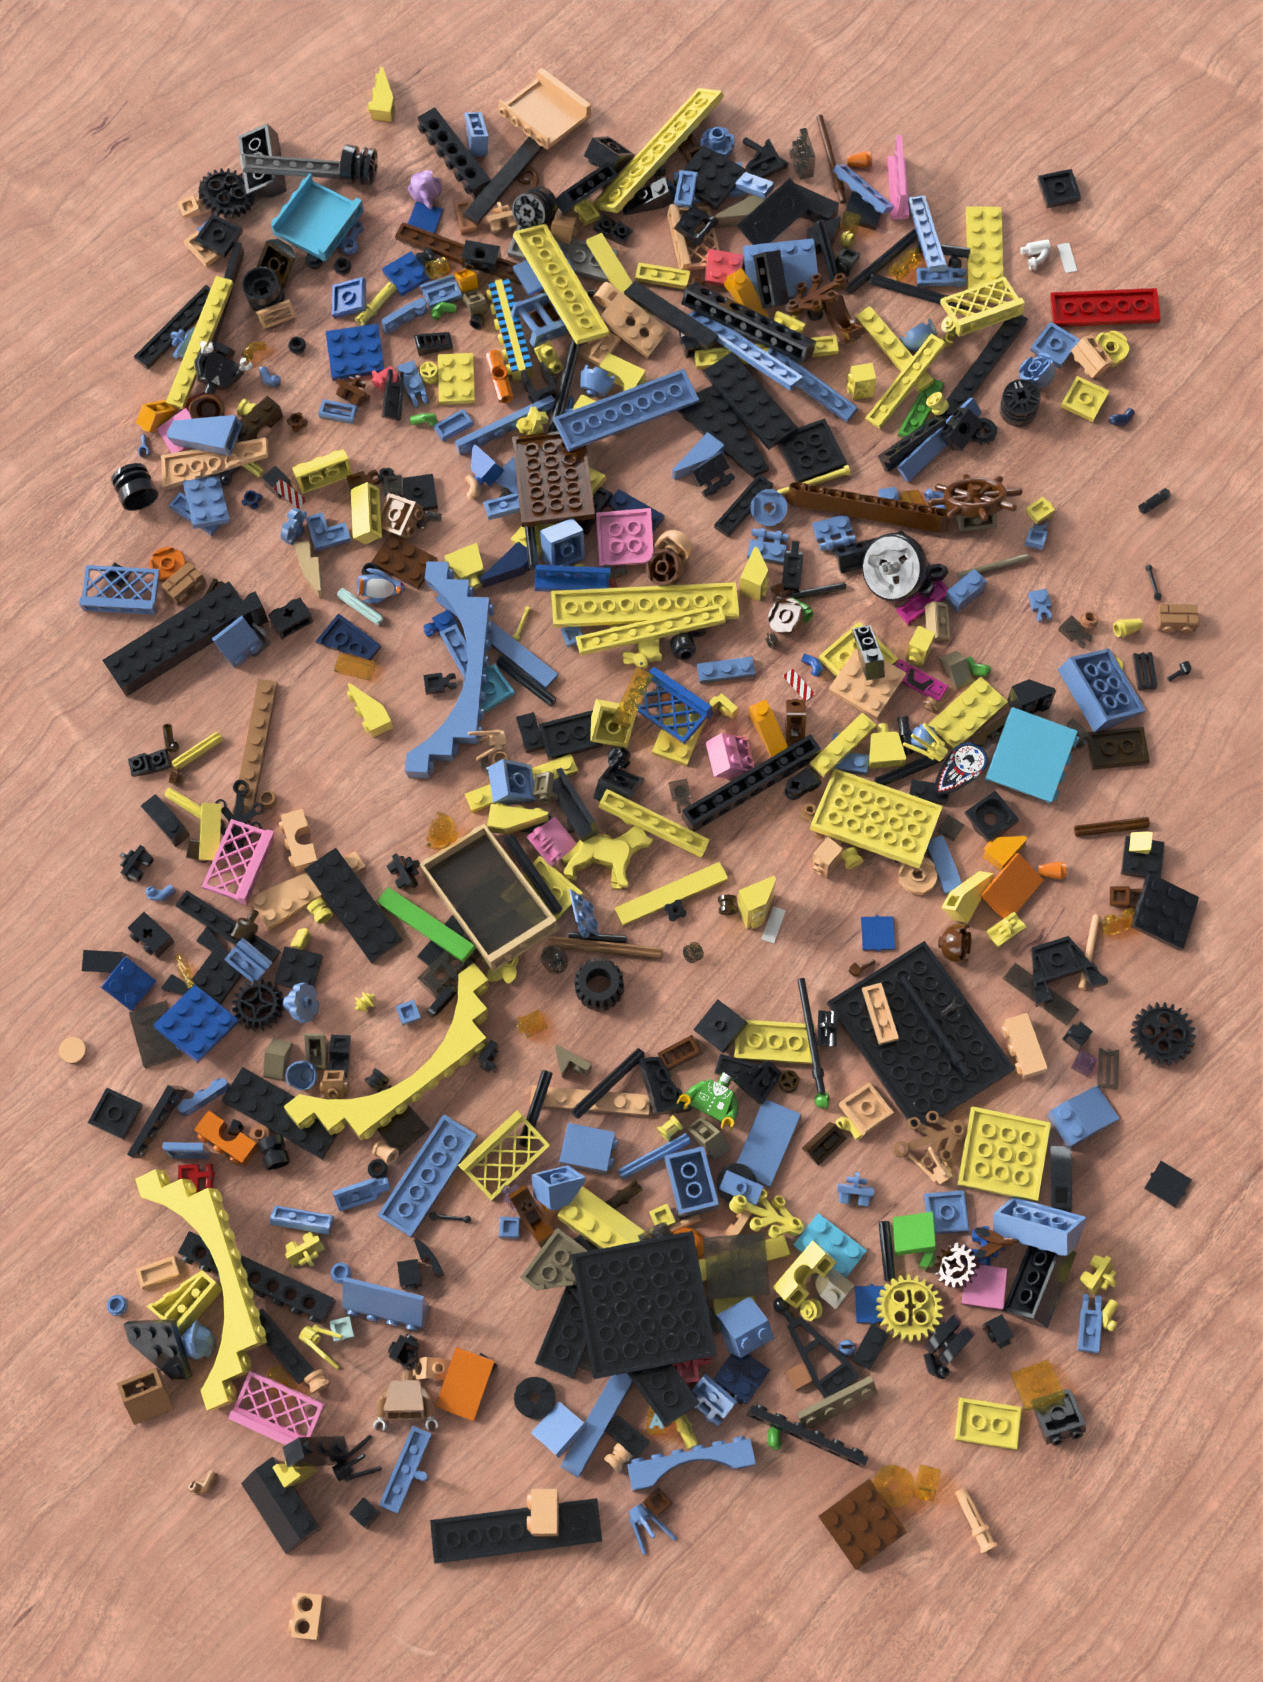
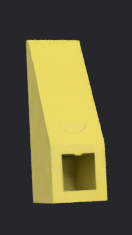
[368,67,395,122]
[347,683,393,737]
[487,803,549,835]
[942,871,994,923]

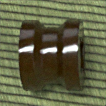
[718,894,738,915]
[779,1070,799,1093]

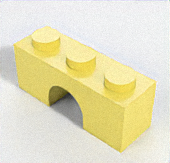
[773,1241,837,1309]

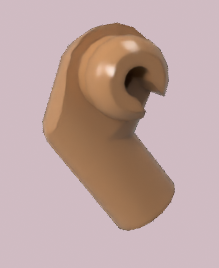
[188,1470,218,1495]

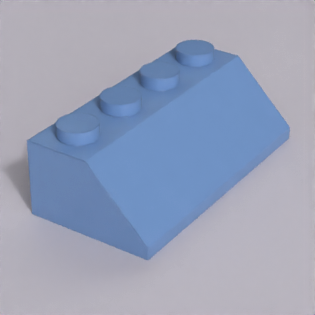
[993,1197,1086,1256]

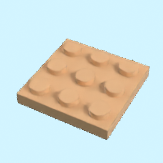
[828,648,907,720]

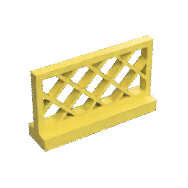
[940,277,1025,337]
[458,1110,550,1201]

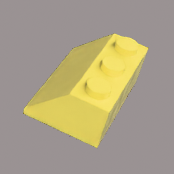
[292,449,352,494]
[737,875,776,929]

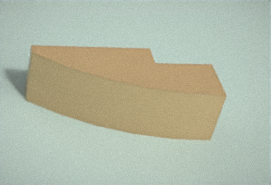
[295,541,323,598]

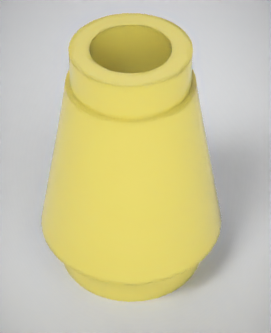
[1113,618,1143,638]

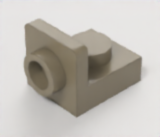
[532,771,559,803]

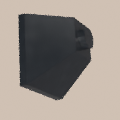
[593,766,645,803]

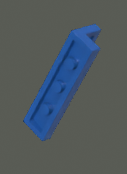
[535,565,610,592]

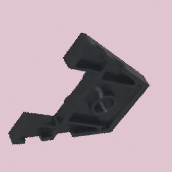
[161,927,242,1005]
[1031,936,1108,1007]

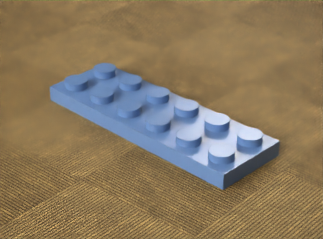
[377,1114,478,1238]

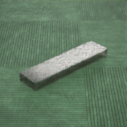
[1003,963,1079,1026]

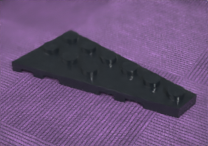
[677,385,769,478]

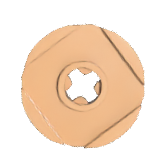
[898,857,938,895]

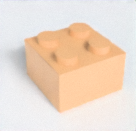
[527,1489,559,1536]

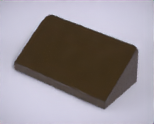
[802,1122,847,1166]

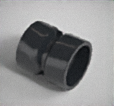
[258,1134,291,1170]

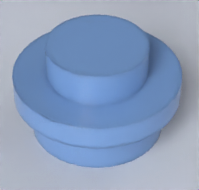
[330,1263,351,1283]
[107,1295,128,1316]

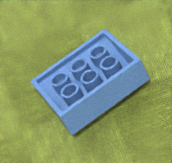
[743,238,819,300]
[1058,648,1146,732]
[342,1277,430,1332]

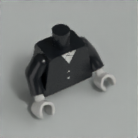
[194,341,252,395]

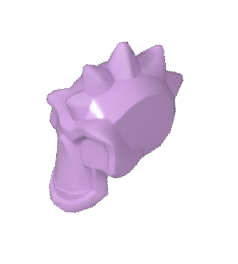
[408,170,441,209]

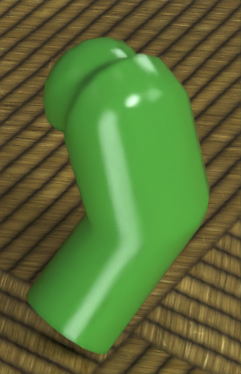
[410,413,438,426]
[967,656,991,677]
[767,1427,782,1450]

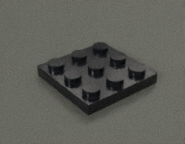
[674,145,747,210]
[777,418,847,483]
[1130,873,1199,951]

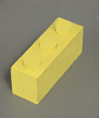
[351,482,382,544]

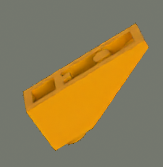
[724,268,769,318]
[748,699,788,757]

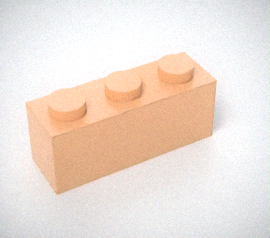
[1001,1013,1047,1080]

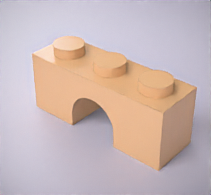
[279,809,318,873]

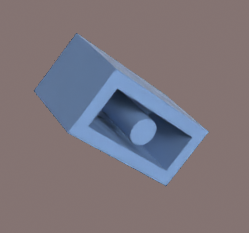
[945,569,987,613]

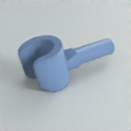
[138,434,150,457]

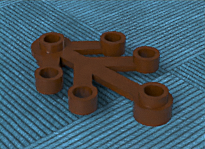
[785,273,849,316]

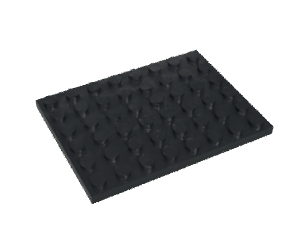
[827,941,1015,1134]

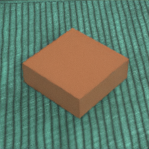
[785,1362,812,1391]

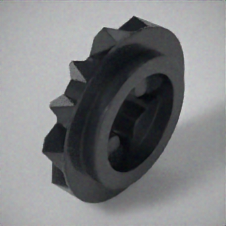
[971,418,997,445]

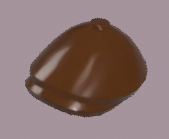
[189,394,226,419]

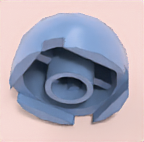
[900,319,937,352]
[1019,353,1056,389]

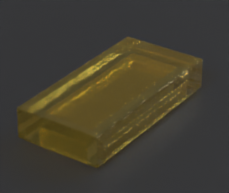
[334,653,376,681]

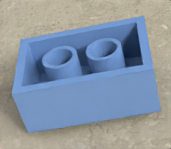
[665,1146,719,1219]

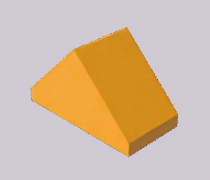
[453,269,479,294]

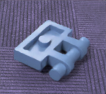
[812,515,856,551]
[747,528,789,565]
[692,1374,737,1427]

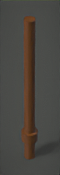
[816,115,846,204]

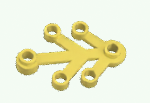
[729,1189,804,1239]

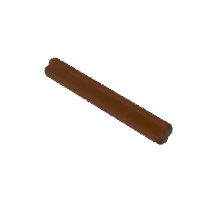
[1074,817,1150,837]

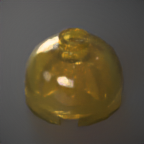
[425,811,459,850]

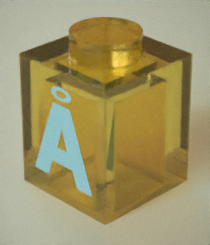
[646,1407,667,1435]

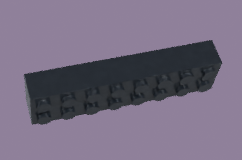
[102,581,253,697]

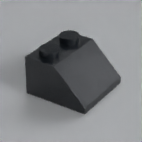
[584,136,635,174]

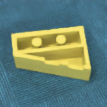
[147,1271,223,1336]

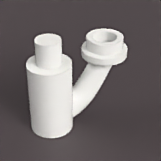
[1020,239,1050,271]

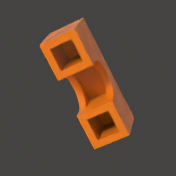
[194,1110,259,1166]

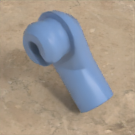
[145,885,176,902]

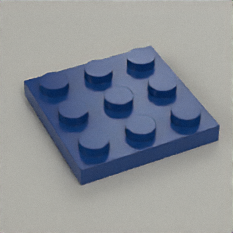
[325,323,385,381]
[154,985,239,1063]

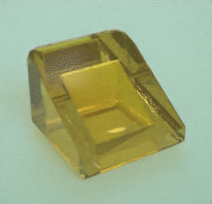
[899,490,926,505]

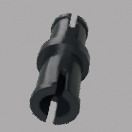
[897,716,915,755]

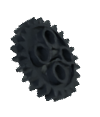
[198,168,255,218]
[1130,1002,1196,1066]

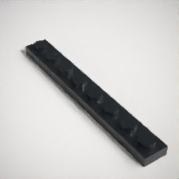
[936,315,1028,421]

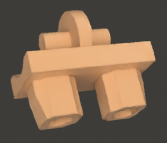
[486,202,518,233]

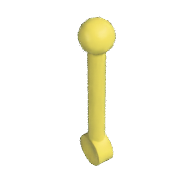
[513,606,530,641]

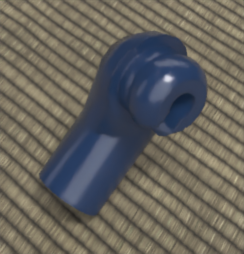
[1109,408,1135,426]

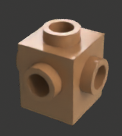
[320,1070,349,1100]

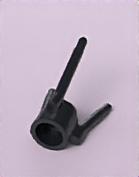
[332,1435,382,1482]

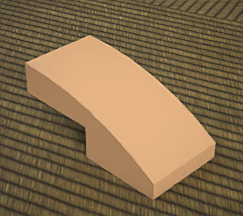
[177,195,211,218]

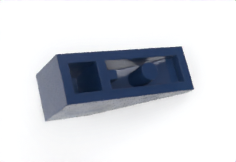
[480,541,531,588]

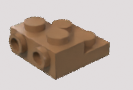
[381,493,423,540]

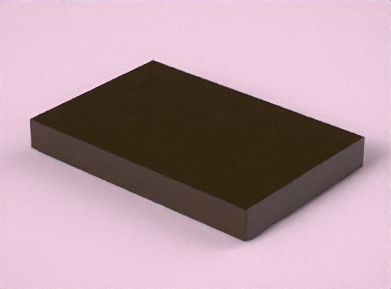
[1086,727,1150,770]

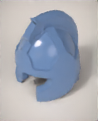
[181,1320,216,1360]

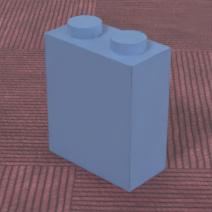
[559,1123,618,1175]

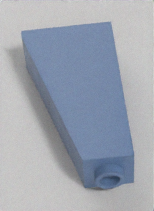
[167,415,243,456]

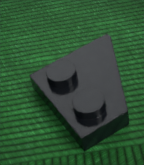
[745,139,784,179]

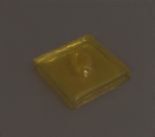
[1010,1359,1065,1412]

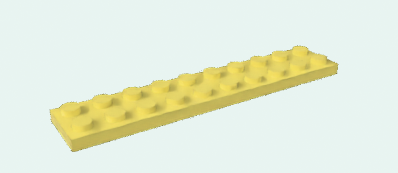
[592,88,724,213]
[551,582,739,628]

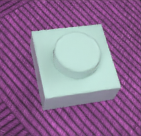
[329,1316,355,1342]

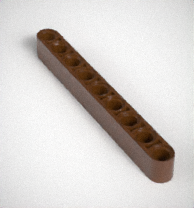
[787,482,950,533]

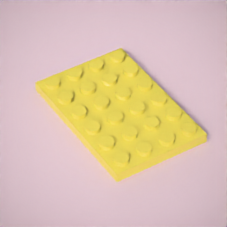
[810,768,943,868]

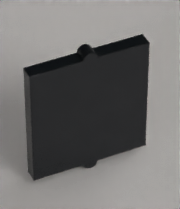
[1144,1161,1192,1208]

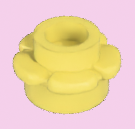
[840,231,855,248]

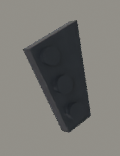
[638,1057,692,1115]

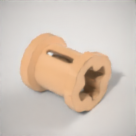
[372,1139,399,1165]

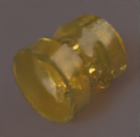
[425,258,450,279]

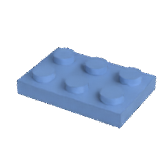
[183,475,230,529]

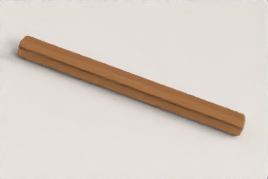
[547,936,663,959]

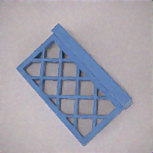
[79,565,160,615]

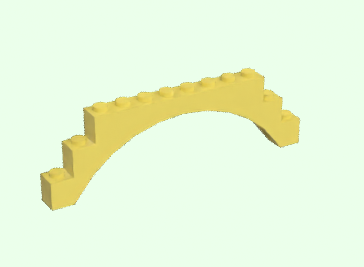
[284,963,489,1141]
[136,1169,267,1410]

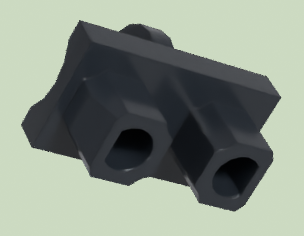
[119,845,154,882]
[387,853,420,890]
[817,1010,838,1047]

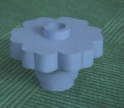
[700,126,735,158]
[283,983,319,1023]

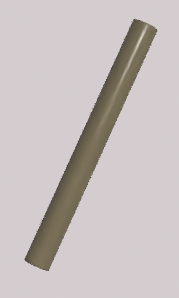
[957,553,1030,580]

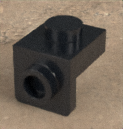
[388,1334,420,1363]

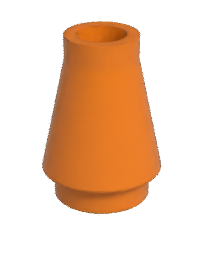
[847,150,872,168]
[1039,861,1066,880]

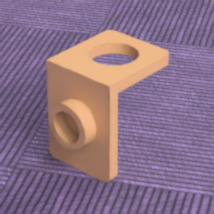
[413,1357,449,1380]

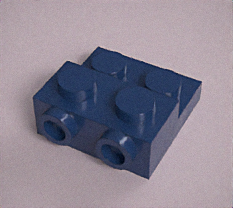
[713,1354,770,1405]

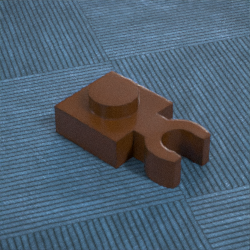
[346,470,380,492]

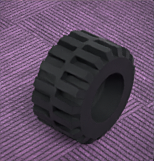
[574,957,624,1011]

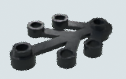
[215,780,265,853]

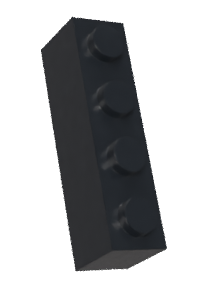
[554,162,618,215]

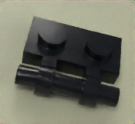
[690,452,735,498]

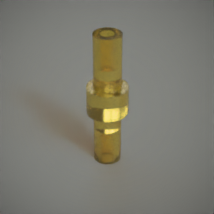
[175,954,195,988]

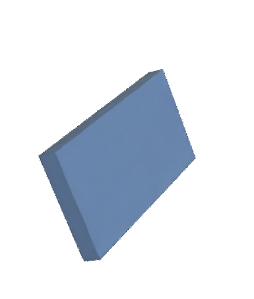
[737,1099,801,1188]

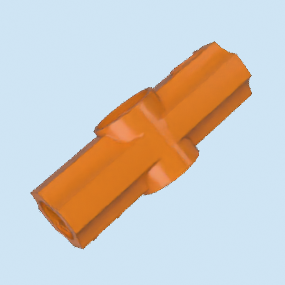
[486,349,514,404]

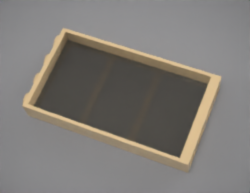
[419,824,560,972]

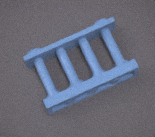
[511,292,570,347]

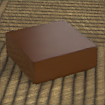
[642,1487,673,1518]

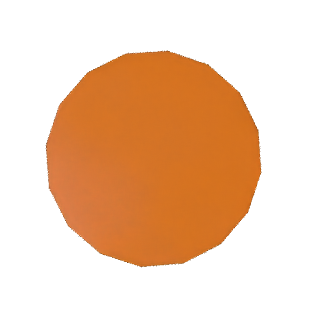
[149,547,186,582]

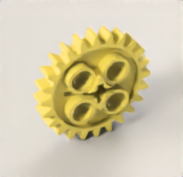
[876,1274,943,1343]

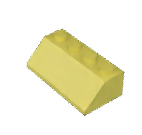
[558,1186,648,1249]

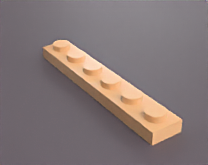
[530,1085,650,1116]

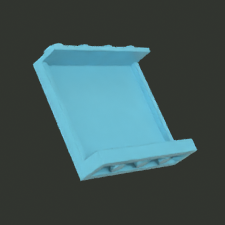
[271,173,364,262]
[984,707,1079,804]

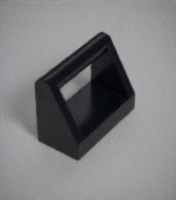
[234,591,269,629]

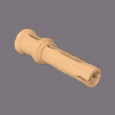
[954,1487,998,1554]

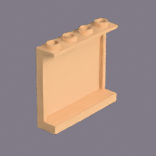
[498,68,591,150]

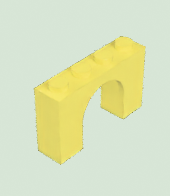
[573,353,647,410]

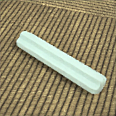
[337,588,384,625]

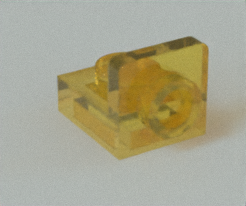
[516,1009,548,1038]
[265,1365,298,1400]
[913,1464,941,1501]

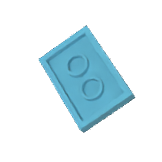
[793,1213,867,1278]

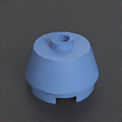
[580,365,615,397]

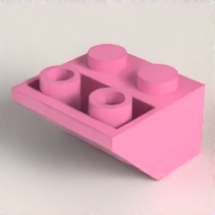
[706,733,754,779]

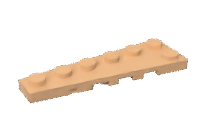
[161,438,269,490]
[249,851,367,930]

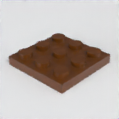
[818,1478,907,1570]

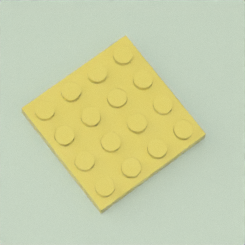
[957,1107,1051,1202]

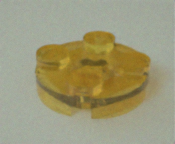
[873,1465,915,1509]

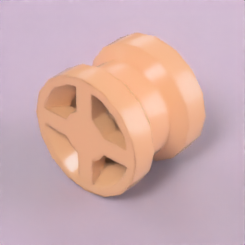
[304,1369,330,1394]

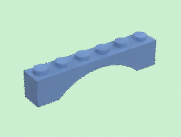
[627,1436,756,1491]

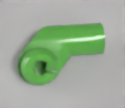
[431,302,456,320]

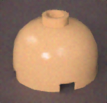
[654,530,692,565]

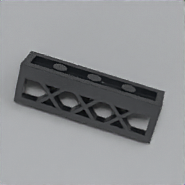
[878,417,947,472]
[833,531,905,574]
[552,767,599,842]

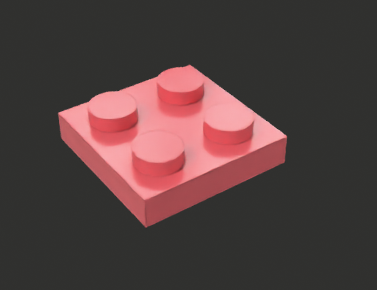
[705,249,743,287]

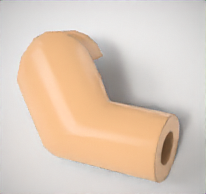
[465,474,482,500]

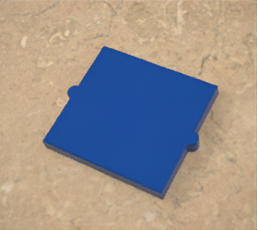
[408,202,443,234]
[861,915,895,952]
[855,1284,886,1324]

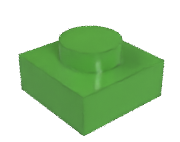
[918,1250,937,1271]

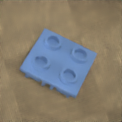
[569,889,599,938]

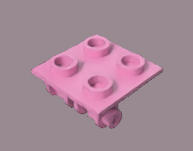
[527,817,577,867]

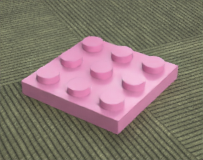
[596,508,654,568]

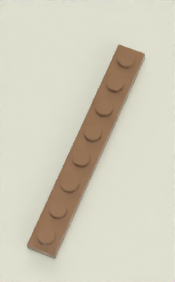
[232,679,278,823]

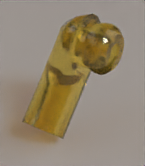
[242,341,266,361]

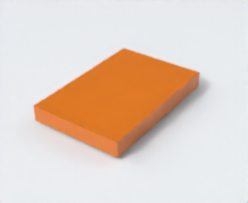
[980,853,1044,919]
[435,1347,495,1421]

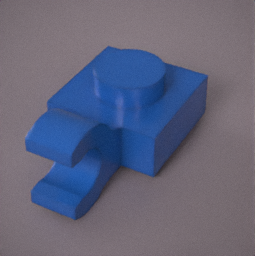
[423,609,457,637]

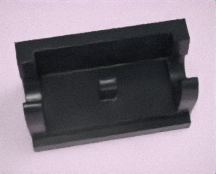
[81,950,126,973]

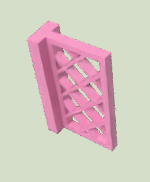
[887,135,909,220]
[202,819,275,906]
[228,1370,325,1445]

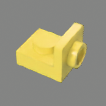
[1025,497,1055,525]
[708,693,738,719]

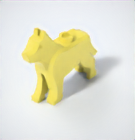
[562,825,654,890]

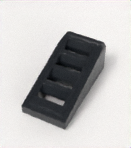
[414,332,453,356]

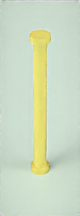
[777,465,851,496]

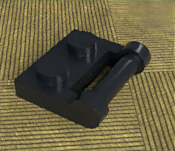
[674,204,718,246]

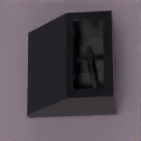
[1007,679,1056,714]

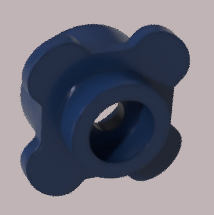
[242,490,263,510]

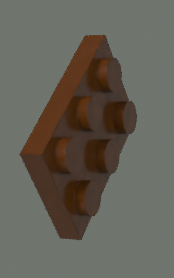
[371,533,438,590]

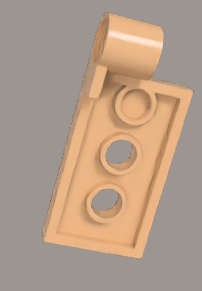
[594,282,669,358]

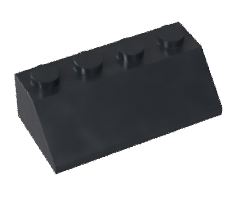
[238,123,287,197]
[1002,1245,1077,1328]
[241,1457,321,1554]

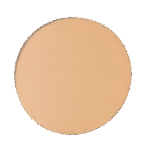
[59,1037,86,1063]

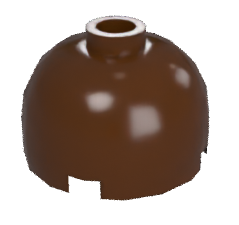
[646,549,684,586]
[938,924,972,963]

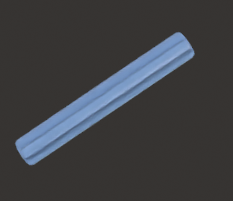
[618,1133,691,1179]

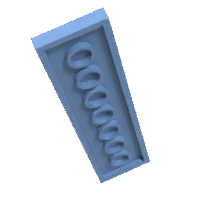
[553,369,699,452]

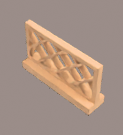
[667,204,720,270]

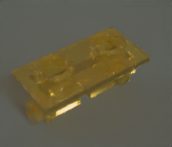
[888,247,922,281]
[1099,908,1135,936]

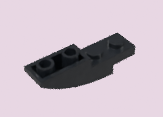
[1050,1146,1072,1213]

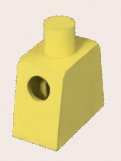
[444,543,484,590]
[868,723,906,769]

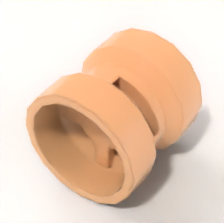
[604,1443,633,1473]

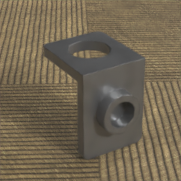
[251,623,270,657]

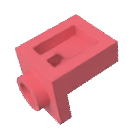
[371,366,397,393]

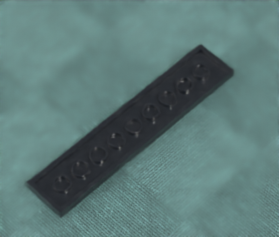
[567,1234,700,1428]

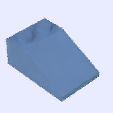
[1047,1086,1120,1148]

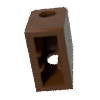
[785,699,806,743]

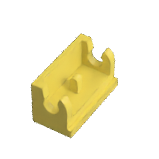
[273,1461,318,1487]

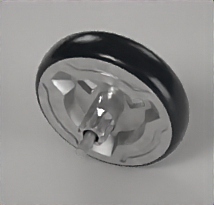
[862,533,928,602]

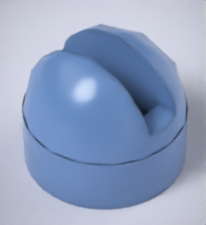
[838,1339,855,1357]

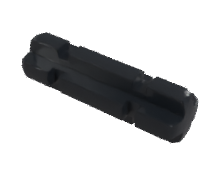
[1138,488,1171,514]

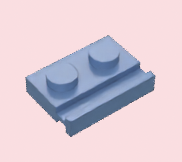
[420,274,462,310]
[224,938,273,983]

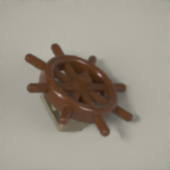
[928,474,1023,532]

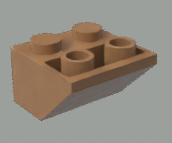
[117,1367,174,1425]

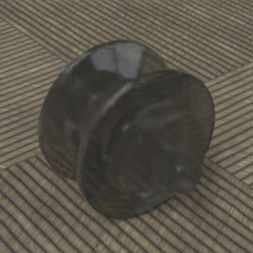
[683,942,704,963]

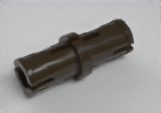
[605,1180,643,1209]

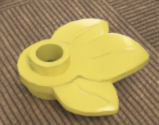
[482,951,519,984]

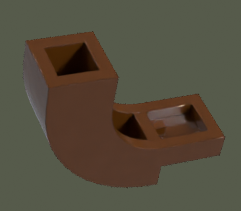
[823,294,866,344]
[508,1185,554,1249]

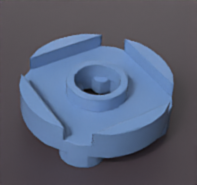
[751,489,787,526]
[281,507,307,545]

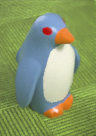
[357,568,405,604]

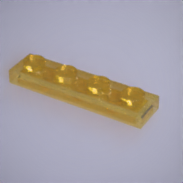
[612,667,653,729]

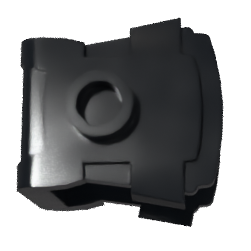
[521,362,557,404]

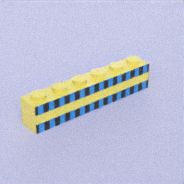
[486,278,534,381]

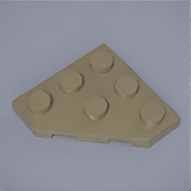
[520,1228,587,1290]

